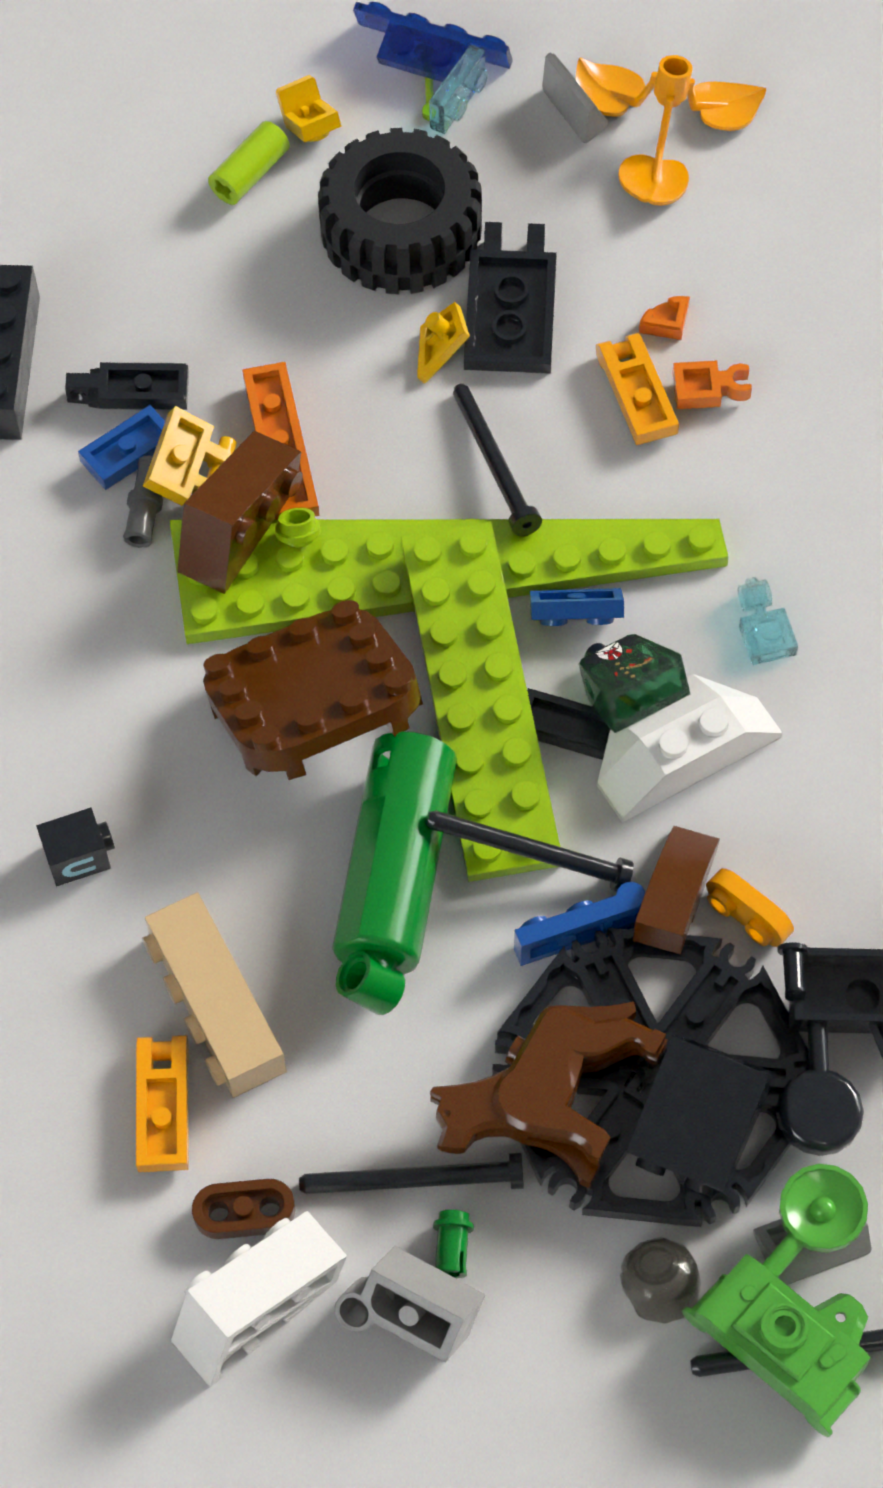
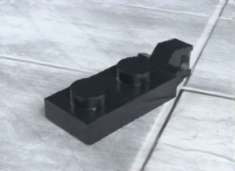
[65,362,189,410]

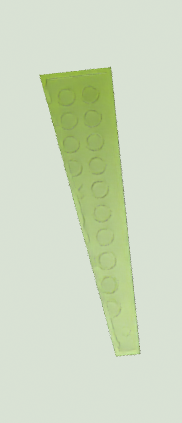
[169,519,729,645]

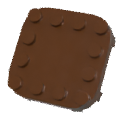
[203,600,423,780]

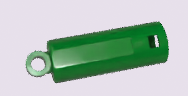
[332,732,457,1015]

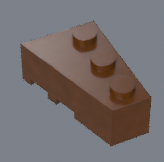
[177,431,303,594]

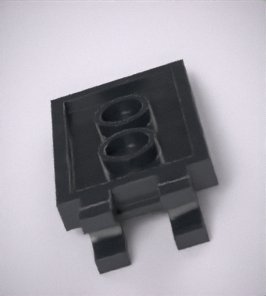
[464,222,557,374]

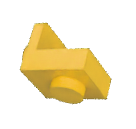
[275,75,342,143]

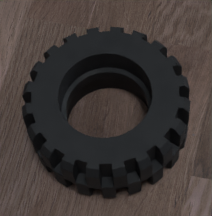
[318,128,482,295]

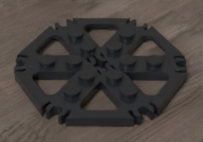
[492,928,809,1227]

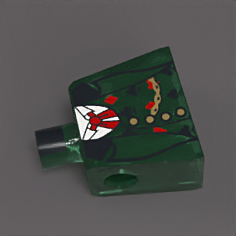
[578,634,691,733]

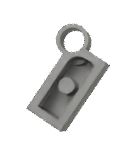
[335,1246,485,1363]

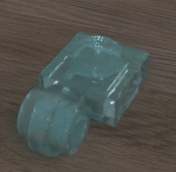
[737,577,798,665]

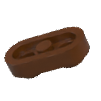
[192,1179,296,1239]

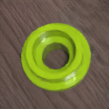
[275,508,321,548]

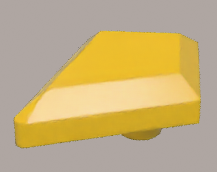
[417,302,470,383]

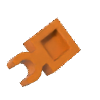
[672,360,752,409]

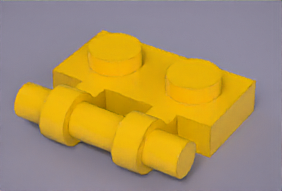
[143,406,237,506]

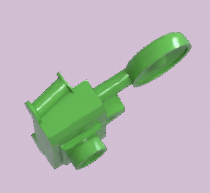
[682,1164,871,1437]

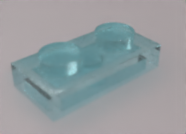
[429,44,488,134]

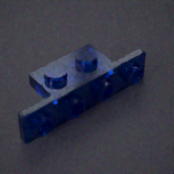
[353,2,513,86]

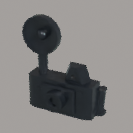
[776,942,883,1156]

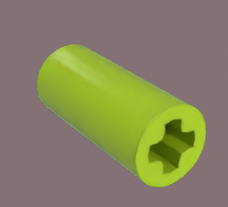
[208,121,290,205]

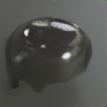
[620,1237,701,1324]

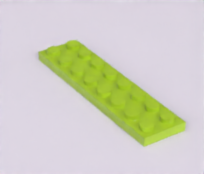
[401,522,560,882]

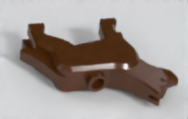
[430,1002,667,1189]

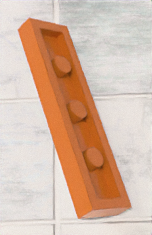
[242,362,320,520]

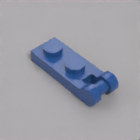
[514,882,645,966]

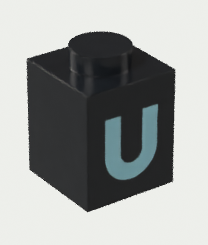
[36,807,115,887]

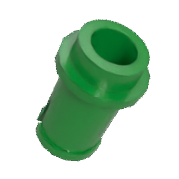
[433,1210,474,1279]

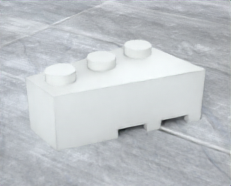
[171,1211,347,1387]

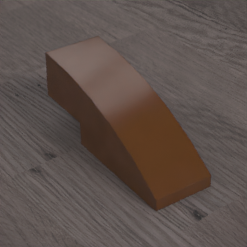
[633,826,720,955]

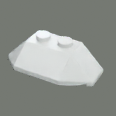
[597,674,782,823]

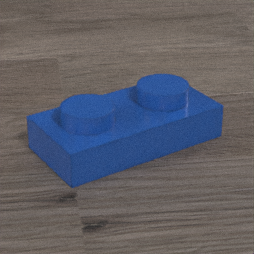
[78,405,165,490]
[530,588,624,626]

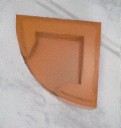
[639,296,690,340]

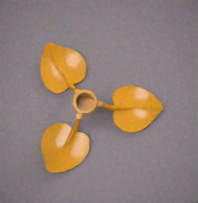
[575,55,766,206]

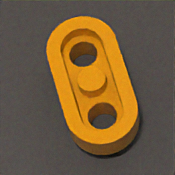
[706,868,794,947]

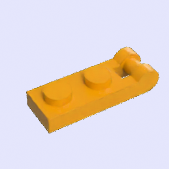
[596,333,679,446]
[136,1035,189,1172]

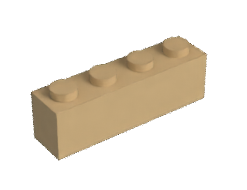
[142,892,287,1098]

